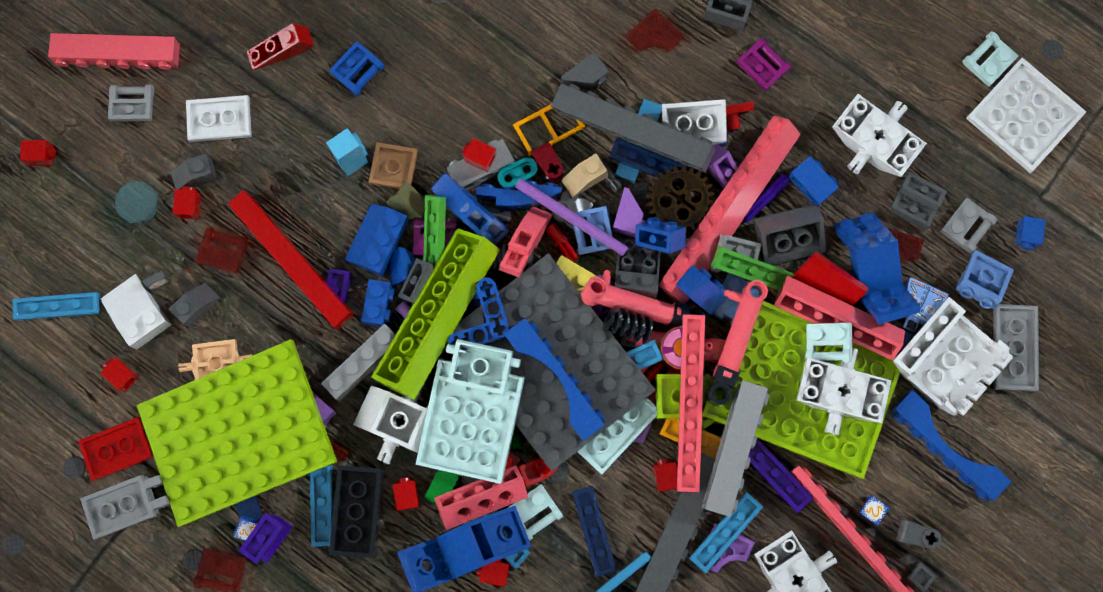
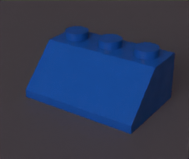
[344,204,410,278]

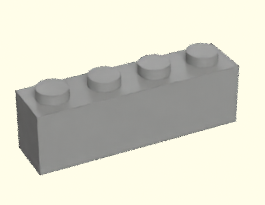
[321,324,395,402]

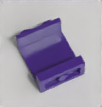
[238,513,293,564]

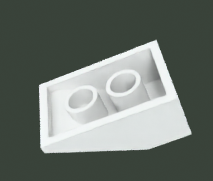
[662,100,727,145]
[101,274,172,350]

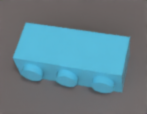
[326,128,368,176]

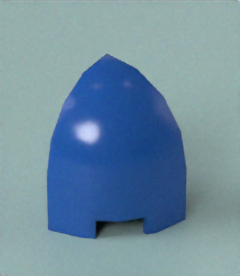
[390,247,416,286]

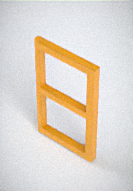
[513,104,586,157]

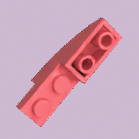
[500,207,552,278]

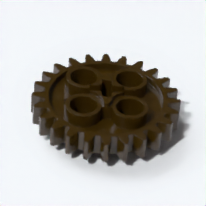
[646,165,715,233]

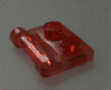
[195,227,249,274]
[193,548,248,592]

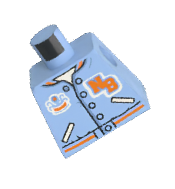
[903,278,949,333]

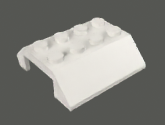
[893,297,1013,416]

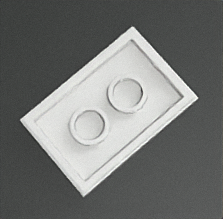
[186,95,251,142]

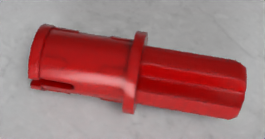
[546,223,578,262]

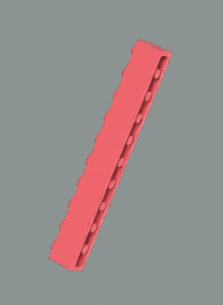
[658,116,801,304]

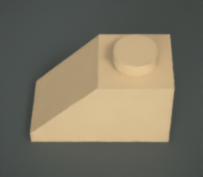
[562,154,608,198]

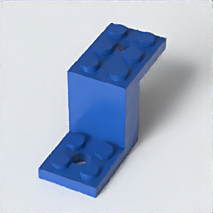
[833,213,921,324]
[397,506,532,592]

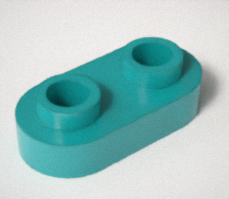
[498,158,538,188]

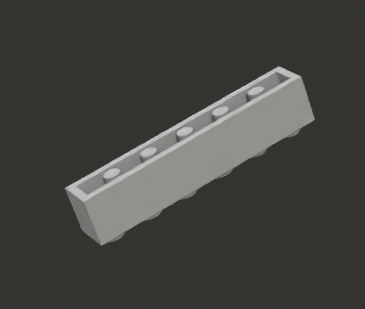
[701,380,769,517]

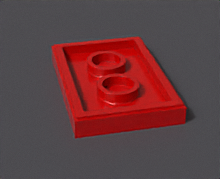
[791,251,868,306]
[78,417,154,482]

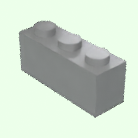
[447,139,515,191]

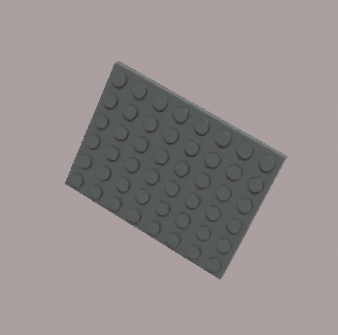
[453,254,656,471]

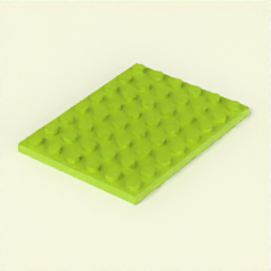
[702,301,900,479]
[137,340,337,527]

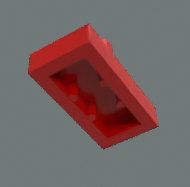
[726,102,754,130]

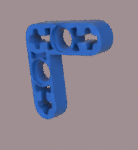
[448,278,510,351]

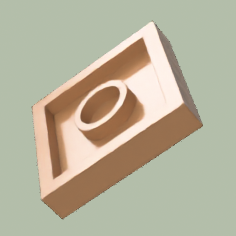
[369,142,418,189]

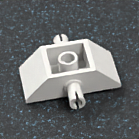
[832,94,927,177]
[797,348,892,435]
[353,384,428,464]
[754,530,837,592]

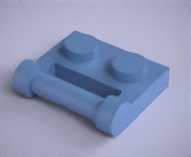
[573,206,613,255]

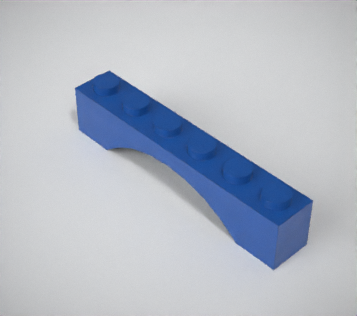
[504,318,606,441]
[891,390,1012,501]

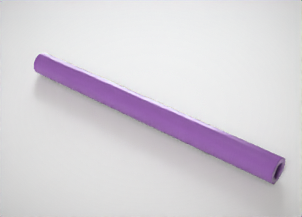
[515,179,628,256]

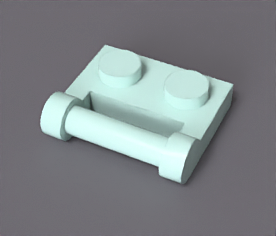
[962,31,1018,87]
[806,323,852,362]
[508,484,564,541]

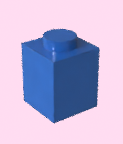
[1015,216,1046,251]

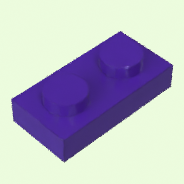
[326,268,352,303]

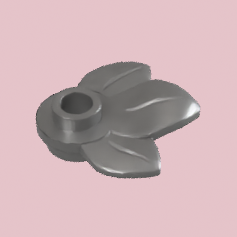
[552,190,593,229]

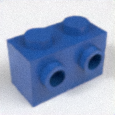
[788,156,839,208]
[635,218,686,254]
[676,265,727,315]
[361,279,395,327]

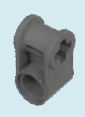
[896,519,942,549]

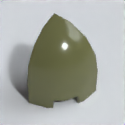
[386,181,424,219]

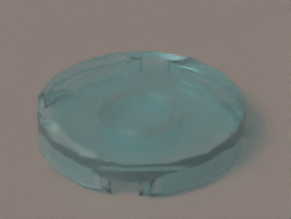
[115,181,158,223]

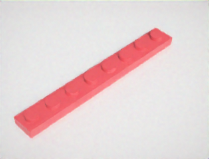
[677,315,705,492]
[790,466,914,592]

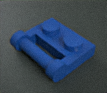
[329,41,385,96]

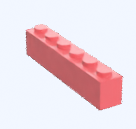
[48,33,180,70]
[774,276,905,361]

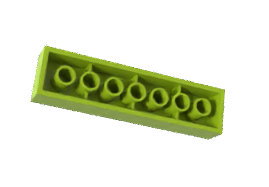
[372,228,500,400]

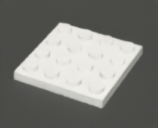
[966,58,1086,173]

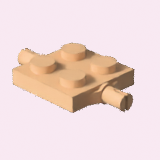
[178,339,252,380]

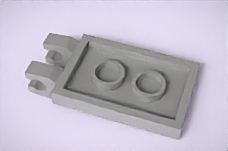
[80,475,170,540]

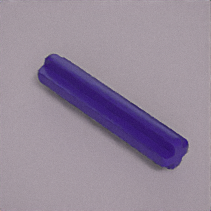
[743,174,790,223]

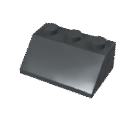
[754,204,826,265]

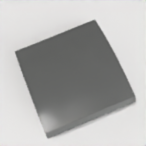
[889,172,947,231]

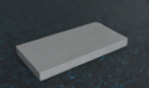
[993,304,1039,392]

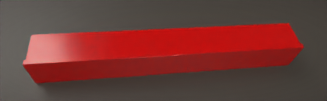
[228,190,355,329]

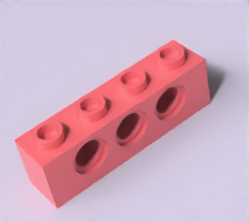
[434,465,528,530]

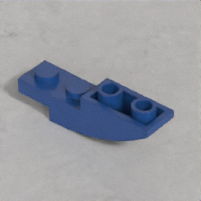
[431,173,509,244]
[476,181,562,210]

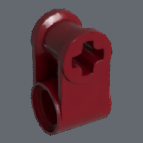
[530,141,564,184]

